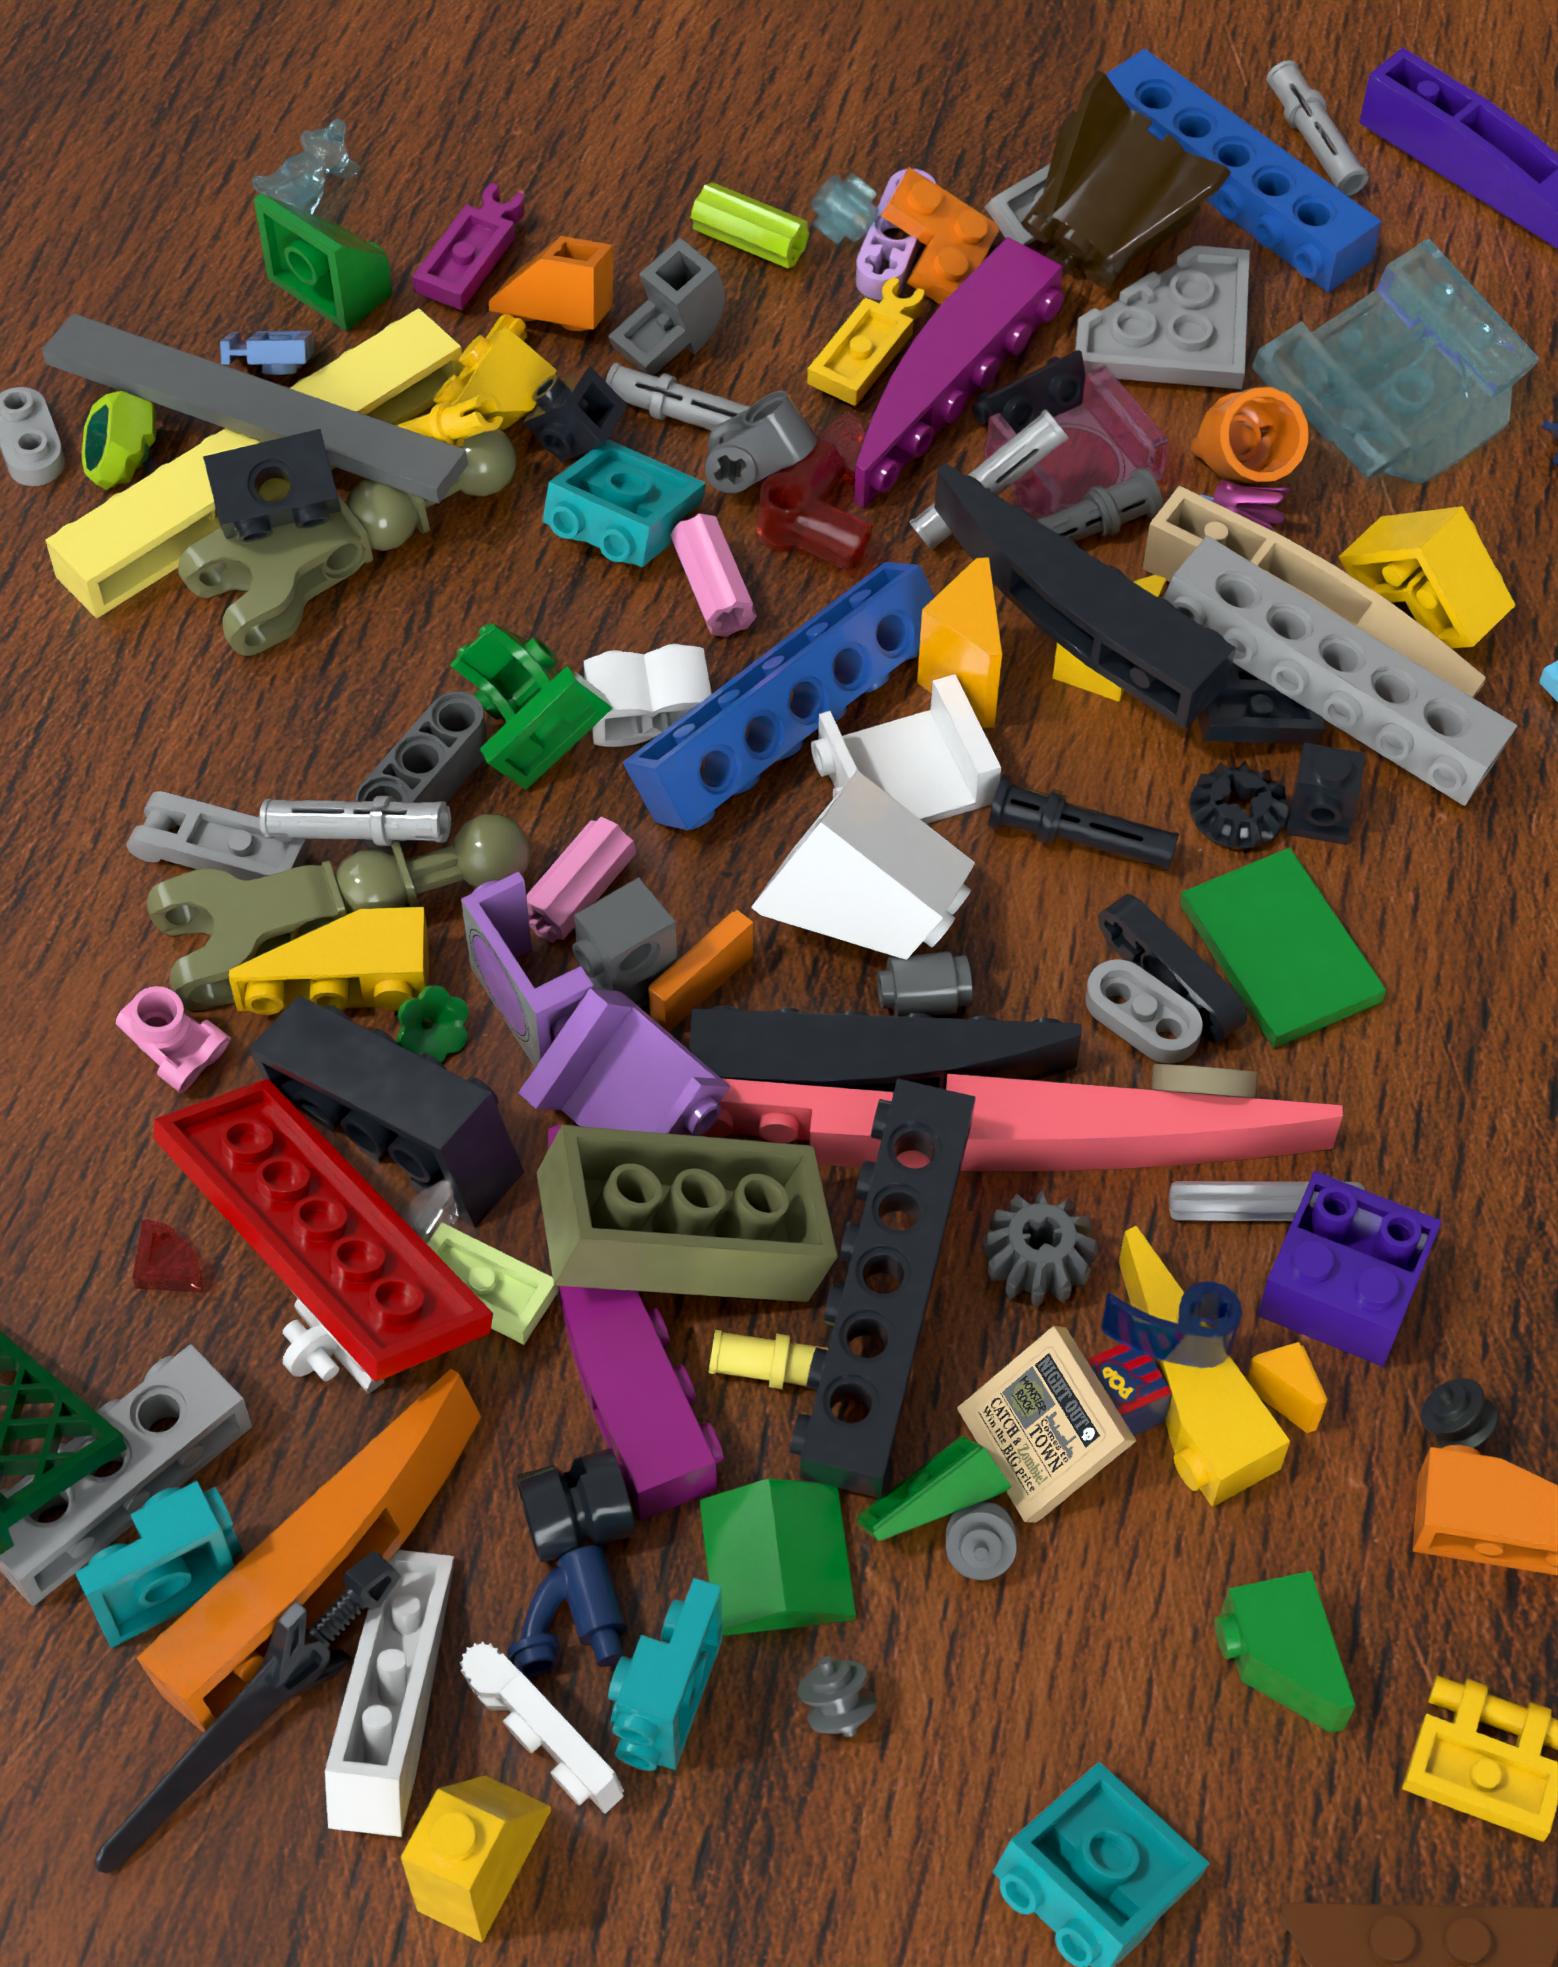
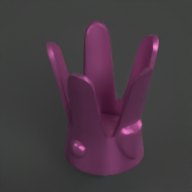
[1200,479,1290,531]

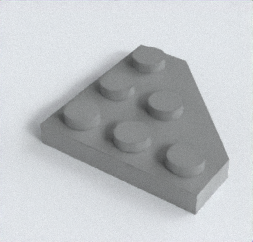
[1075,246,1250,389]

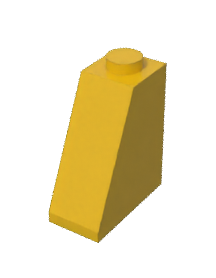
[401,1775,551,1943]

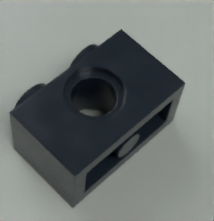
[203,429,341,542]

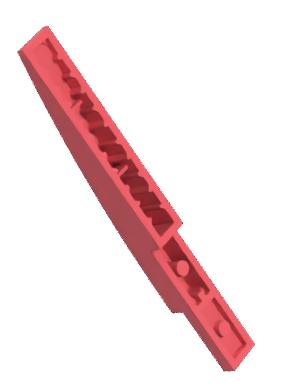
[702,1074,1343,1171]

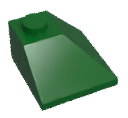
[253,193,392,332]

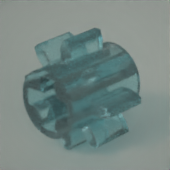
[810,173,879,244]

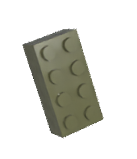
[536,1125,838,1302]

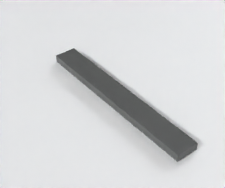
[41,313,468,504]

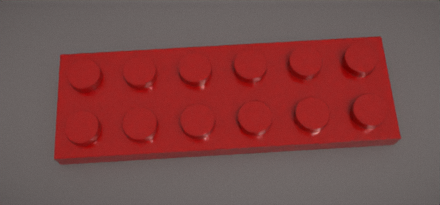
[153,1078,493,1382]

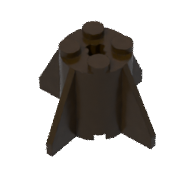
[1021,71,1231,290]

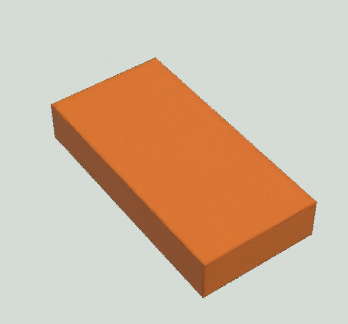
[648,910,753,1033]

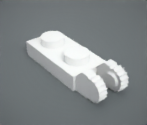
[460,1641,624,1814]

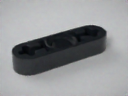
[1098,894,1247,1043]

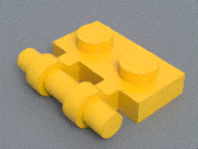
[1402,1675,1558,1842]

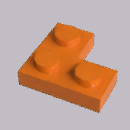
[881,167,1000,305]

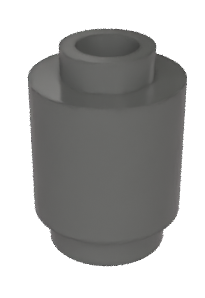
[877,950,972,1017]

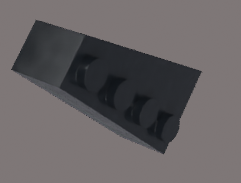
[248,995,524,1228]

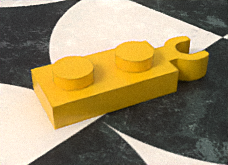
[807,277,924,406]

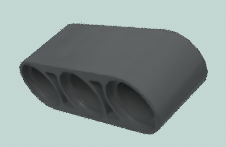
[355,692,487,855]

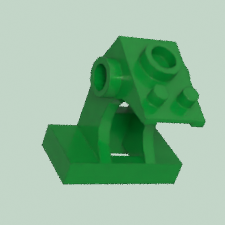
[450,623,613,790]

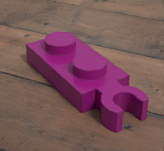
[412,183,525,310]

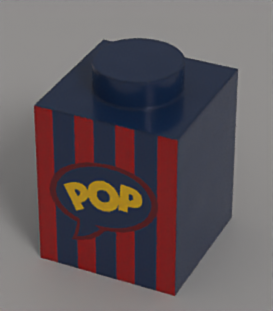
[1086,1336,1172,1436]

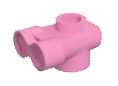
[116,986,231,1093]

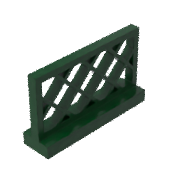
[0,1331,127,1555]

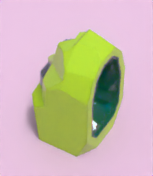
[82,391,156,491]

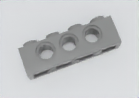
[0,1344,252,1607]

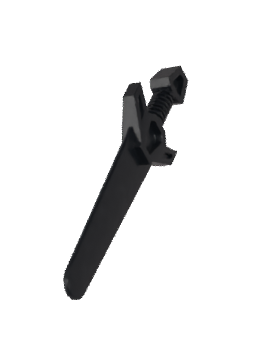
[94,1550,401,1874]

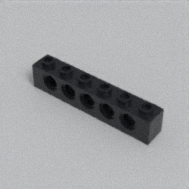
[790,1078,976,1498]

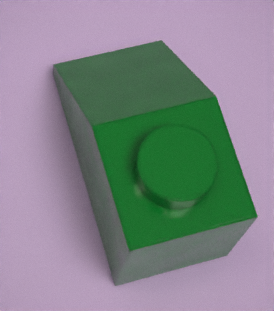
[1214,1571,1356,1733]

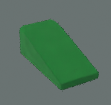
[855,1436,1011,1541]

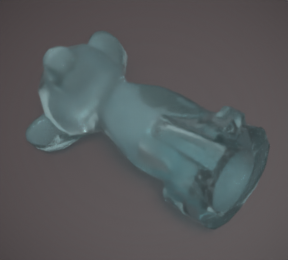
[251,119,359,214]

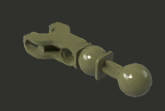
[178,428,517,656]
[147,813,532,1011]

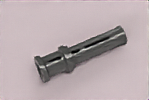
[1037,467,1163,542]

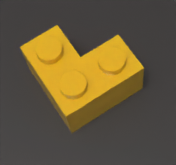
[1338,506,1516,648]

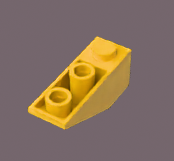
[229,907,429,1015]

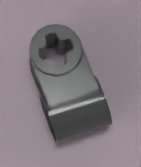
[705,390,818,493]

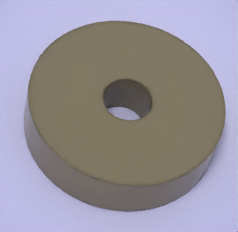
[1151,1064,1258,1098]

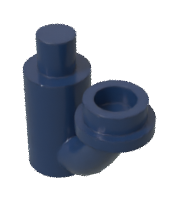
[506,1546,628,1677]

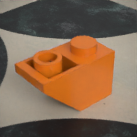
[489,236,613,331]

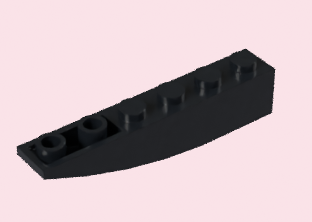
[934,463,1236,729]
[689,1005,1082,1092]

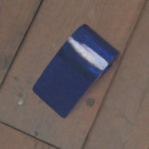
[1101,1281,1242,1368]

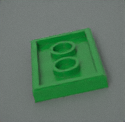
[1179,847,1386,1049]

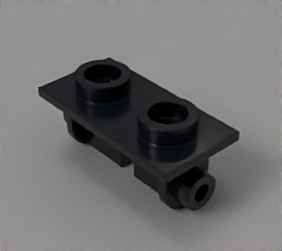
[972,350,1090,448]

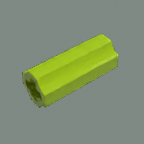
[690,182,810,268]

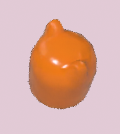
[1190,387,1308,484]

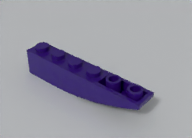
[1359,47,1558,249]

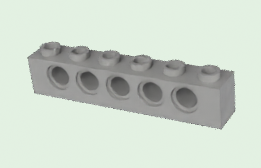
[1163,535,1518,806]

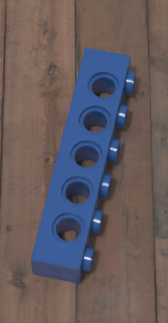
[1106,48,1381,293]
[623,562,935,830]

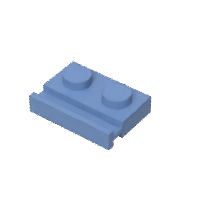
[220,331,314,375]

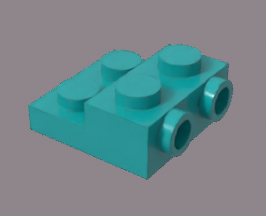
[542,439,706,567]
[75,1481,243,1648]
[608,1578,723,1771]
[992,1762,1210,1967]

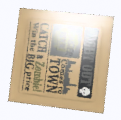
[957,1326,1137,1522]

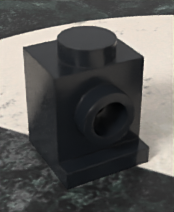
[1286,743,1365,845]

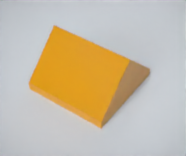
[917,557,1002,728]

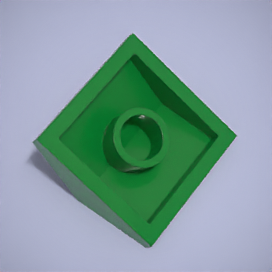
[700,1478,856,1636]

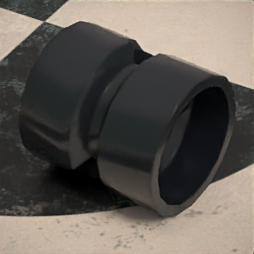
[516,1448,636,1563]

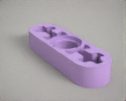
[856,169,936,300]

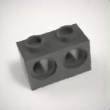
[572,877,677,1011]

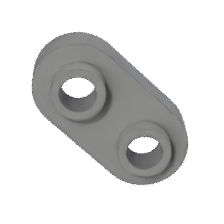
[0,387,65,486]
[1085,959,1202,1063]

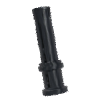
[988,775,1179,871]

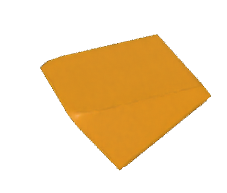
[1246,1342,1328,1433]

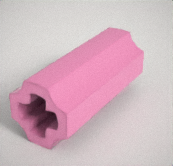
[670,514,757,637]
[526,817,636,943]

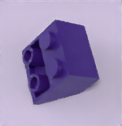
[1257,1171,1442,1367]

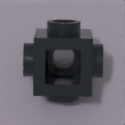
[523,365,628,462]

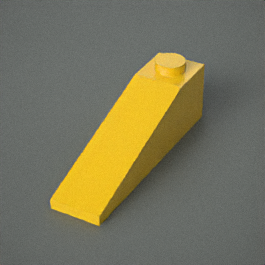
[1119,1226,1290,1508]

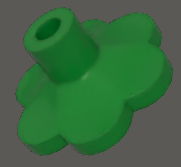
[397,985,469,1063]

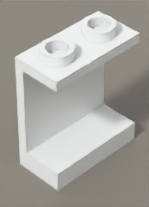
[811,674,1001,824]

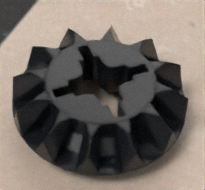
[1189,760,1289,849]

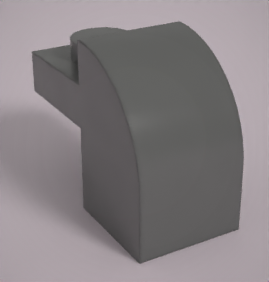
[608,237,726,376]

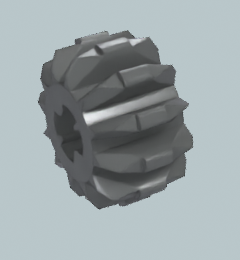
[982,1189,1098,1308]

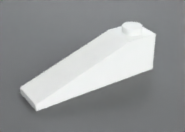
[325,1550,454,1837]

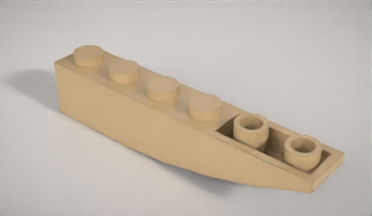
[1143,486,1486,698]

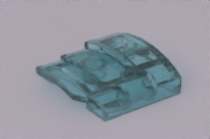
[1252,238,1539,484]

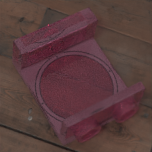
[984,365,1169,519]

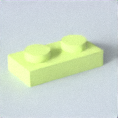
[427,1222,558,1345]

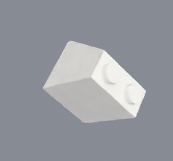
[751,770,975,960]

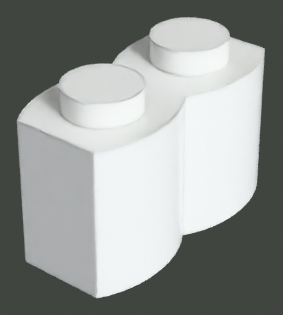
[584,644,712,747]

